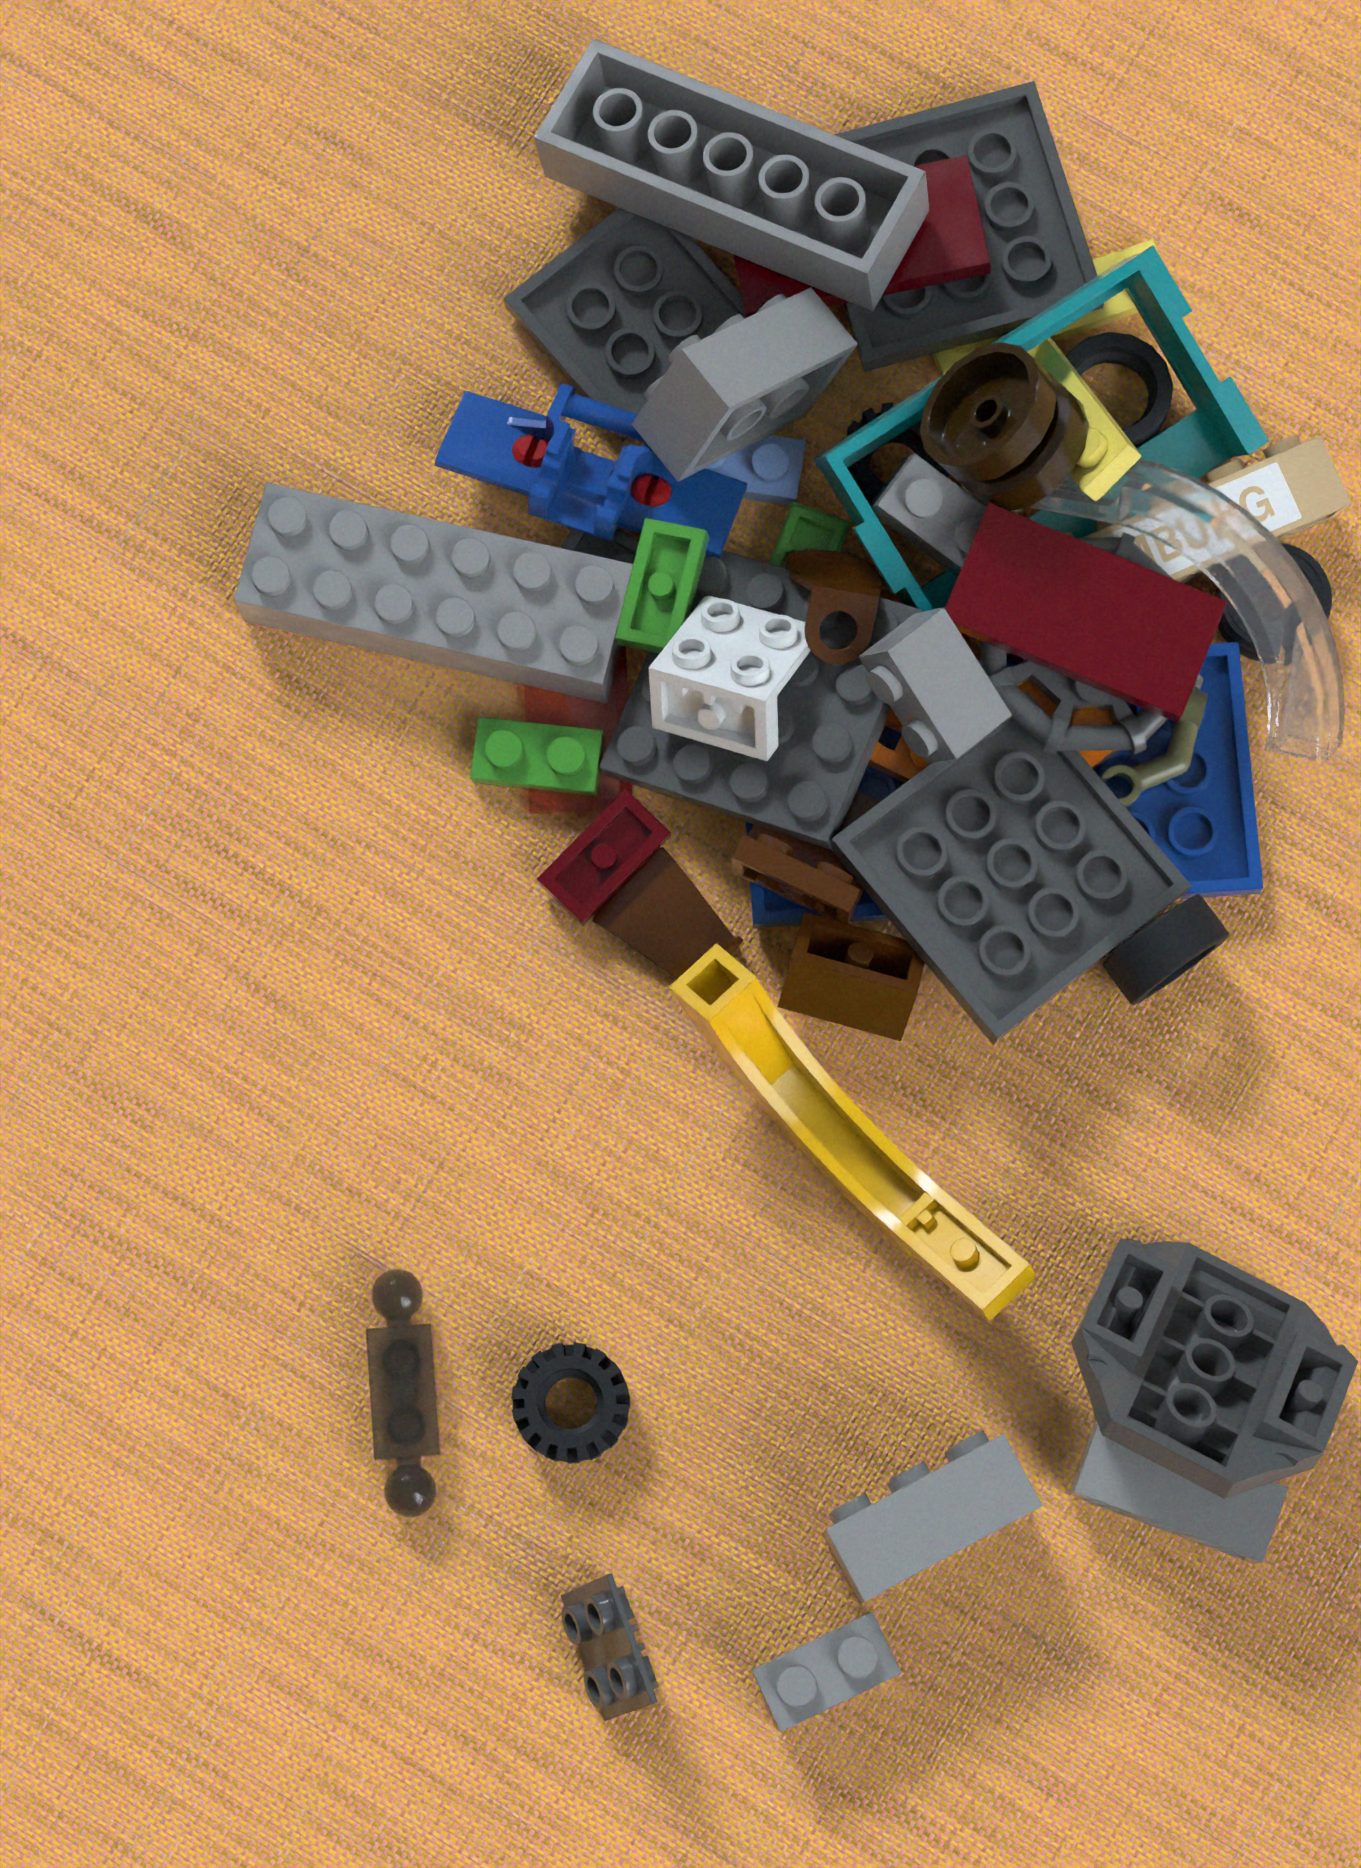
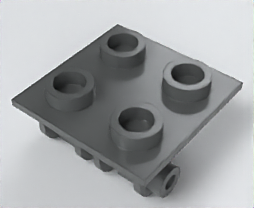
[561,1573,659,1721]

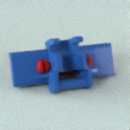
[435,383,748,559]

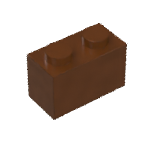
[777,912,925,1041]

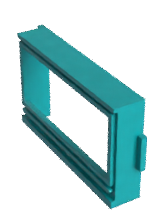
[812,245,1269,633]

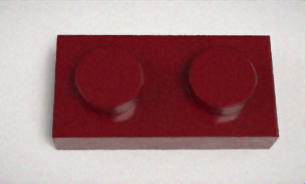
[537,789,671,926]

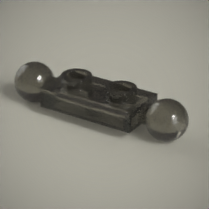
[366,1269,442,1517]

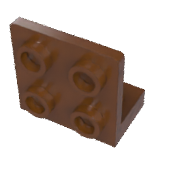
[731,791,880,924]

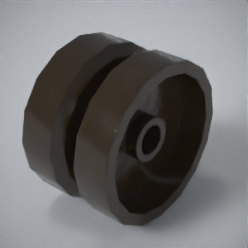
[920,342,1088,511]

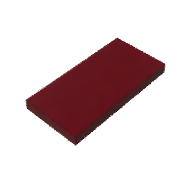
[733,155,991,318]
[945,502,1227,722]

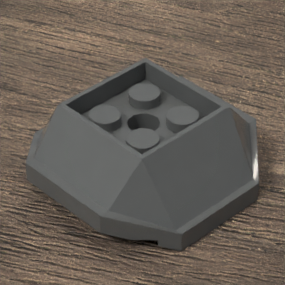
[1071,1239,1358,1499]

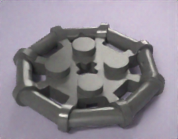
[980,532,1204,756]

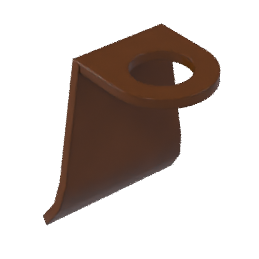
[784,549,883,664]
[593,847,743,979]

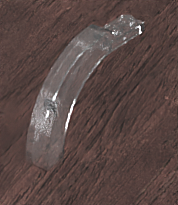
[1030,459,1345,763]

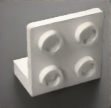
[649,596,811,761]

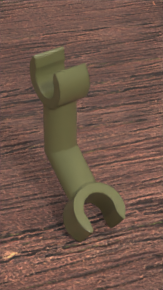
[1101,692,1208,808]

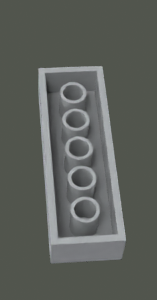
[534,39,930,311]
[234,482,633,704]

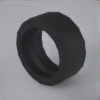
[1065,332,1173,447]
[1102,894,1229,1005]

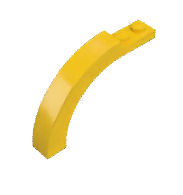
[669,943,1037,1322]

